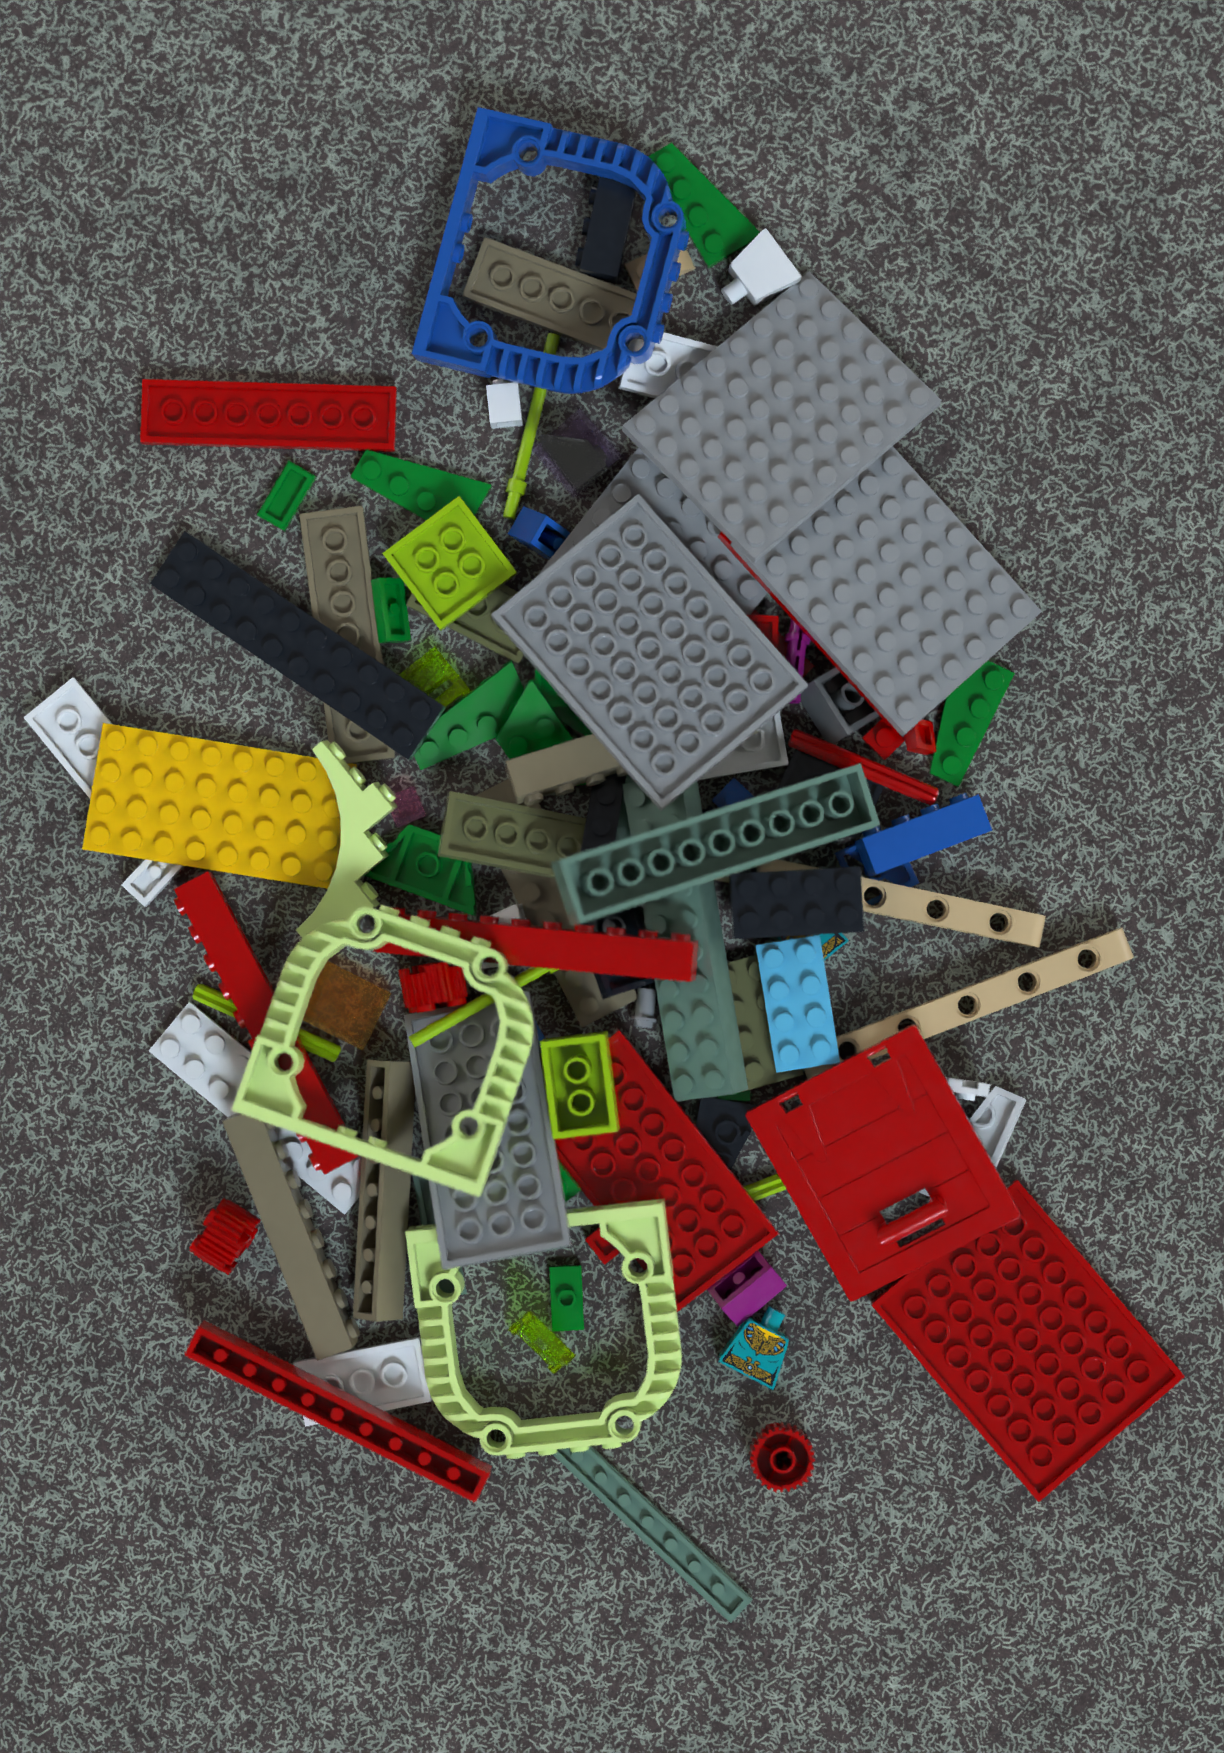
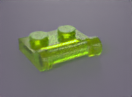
[399,646,471,707]
[507,1310,576,1374]

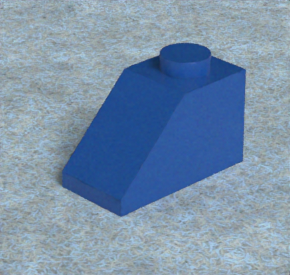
[508,506,570,560]

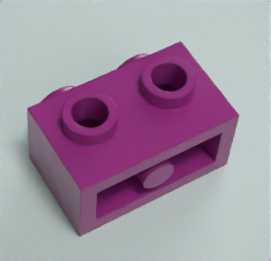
[707,1250,787,1327]

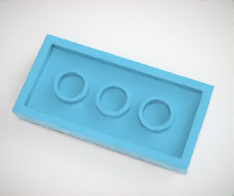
[756,935,840,1073]

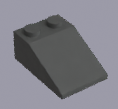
[800,667,879,744]

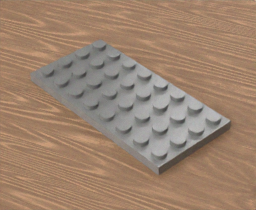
[404,991,572,1270]

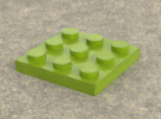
[382,496,517,631]

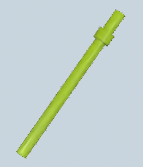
[503,333,560,520]
[408,967,559,1048]

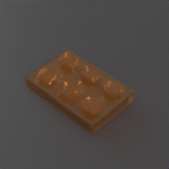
[303,961,392,1050]

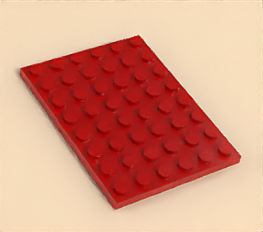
[870,1179,1185,1502]

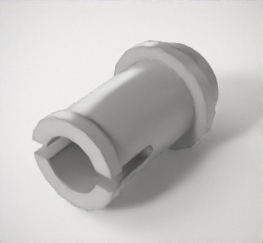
[631,988,657,1029]

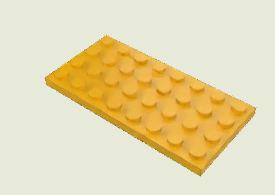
[82,723,357,889]

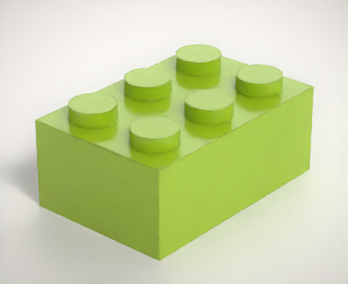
[540,1031,620,1139]

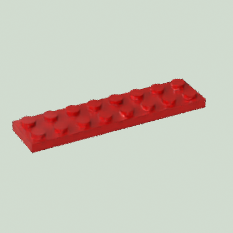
[140,379,397,452]

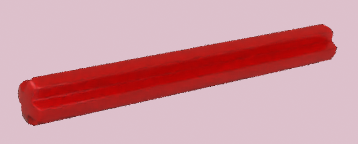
[788,729,939,805]

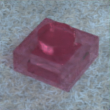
[391,786,427,828]

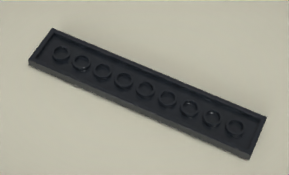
[150,531,446,761]

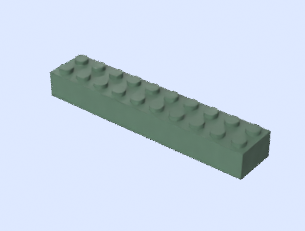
[551,763,880,925]
[622,781,748,1102]

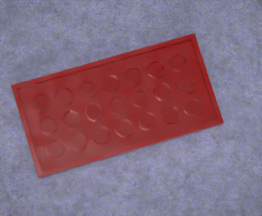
[555,1030,779,1312]

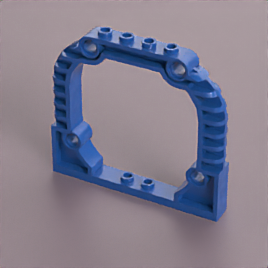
[412,107,689,394]

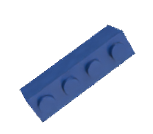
[855,792,992,877]

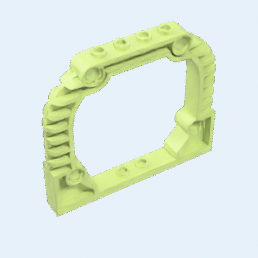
[232,905,534,1197]
[405,1199,682,1459]

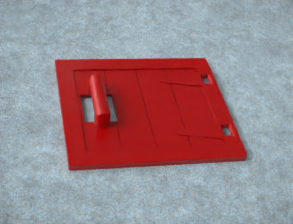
[746,1024,1020,1302]

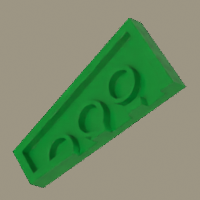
[648,143,760,269]
[350,450,492,521]
[414,660,524,770]
[929,660,1015,788]

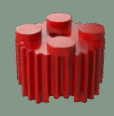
[398,962,468,1013]
[189,1198,261,1275]
[749,1422,815,1492]

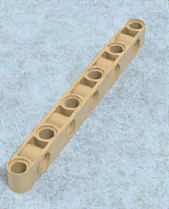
[715,859,1046,948]
[804,928,1134,1079]

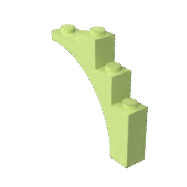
[296,740,398,938]

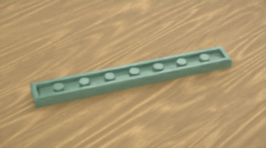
[552,1446,753,1623]

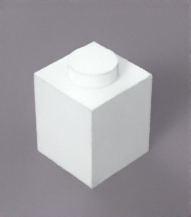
[486,379,523,429]

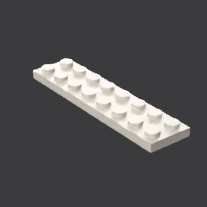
[149,1002,362,1215]

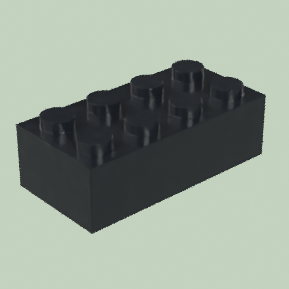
[729,867,864,939]

